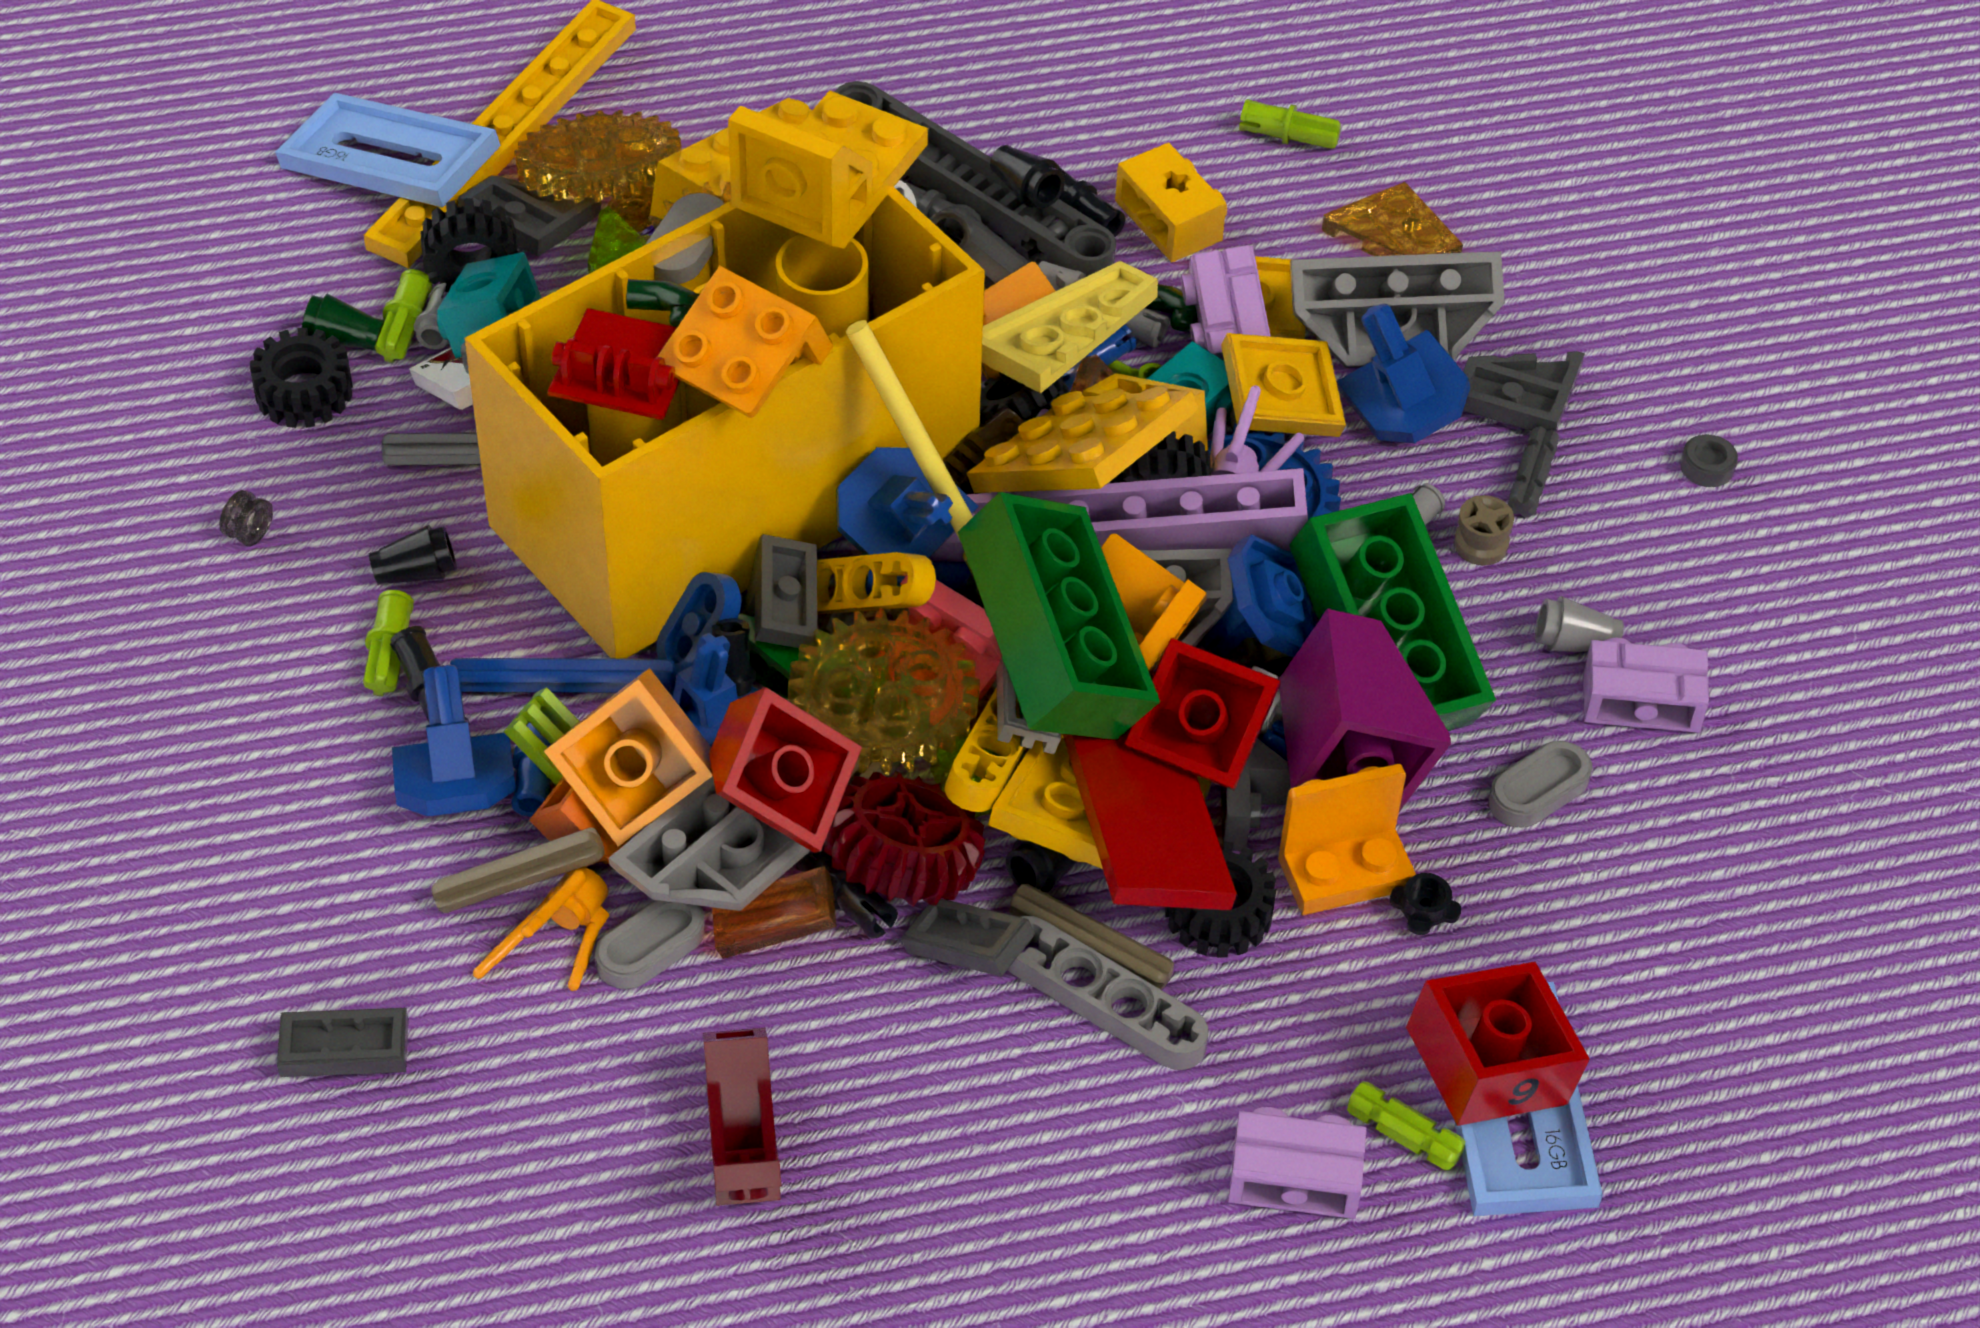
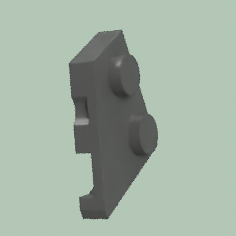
[458,175,602,257]
[1463,351,1585,431]

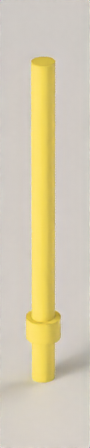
[846,320,973,572]

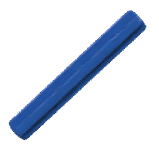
[450,658,676,693]

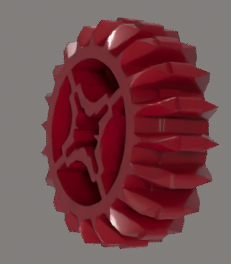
[824,771,986,907]

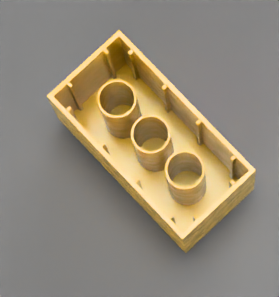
[464,187,985,659]

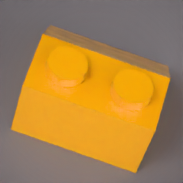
[544,668,713,847]

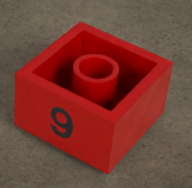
[1406,961,1590,1126]

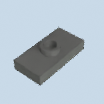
[901,899,1035,977]
[277,1008,409,1077]

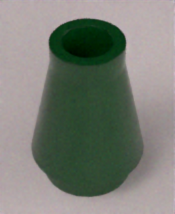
[302,293,385,351]

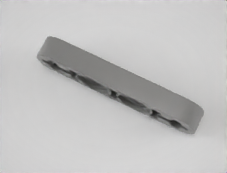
[1008,916,1208,1070]

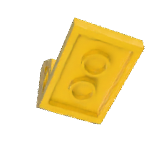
[728,90,928,249]

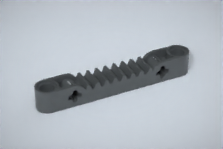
[834,81,1116,277]

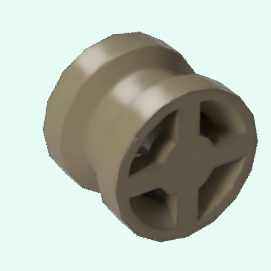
[1453,495,1515,566]

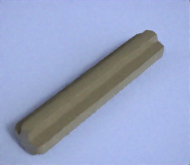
[431,828,605,913]
[1009,884,1174,990]

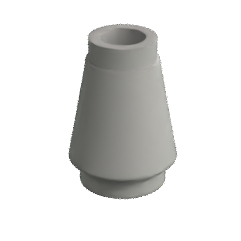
[1535,596,1624,652]

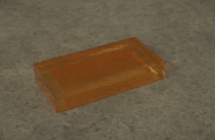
[712,866,837,959]

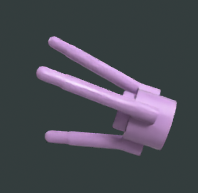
[1210,385,1304,475]

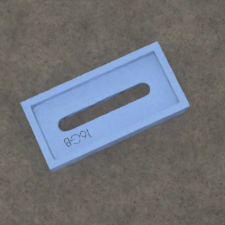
[275,92,501,207]
[1454,982,1603,1216]

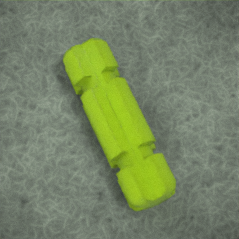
[1347,1081,1465,1170]

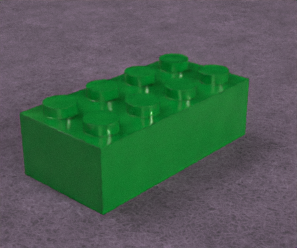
[958,492,1160,740]
[1289,493,1496,731]

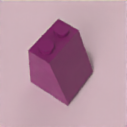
[1279,609,1451,812]

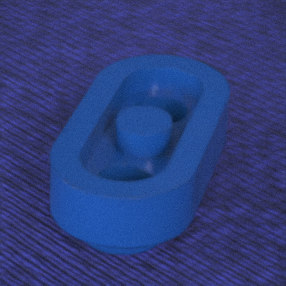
[657,572,741,675]

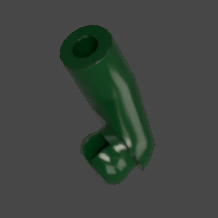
[626,279,699,327]
[1145,284,1198,332]

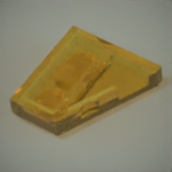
[1322,182,1463,256]

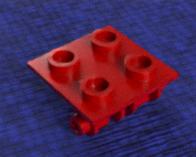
[547,308,681,420]

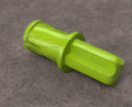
[1239,99,1341,149]
[375,269,433,363]
[363,590,414,696]

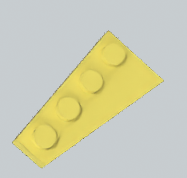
[982,261,1158,393]

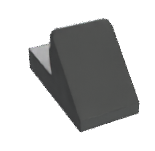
[743,534,818,650]
[1221,738,1291,851]

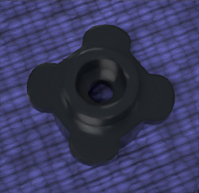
[1390,873,1461,935]

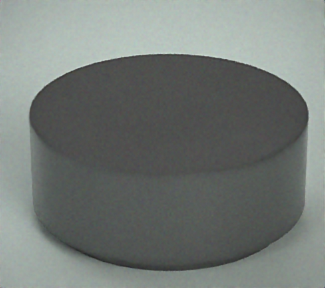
[1680,434,1738,487]

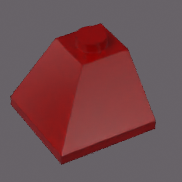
[1124,638,1281,791]
[709,687,862,853]

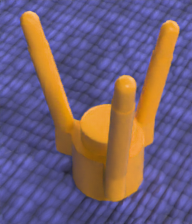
[473,867,610,991]

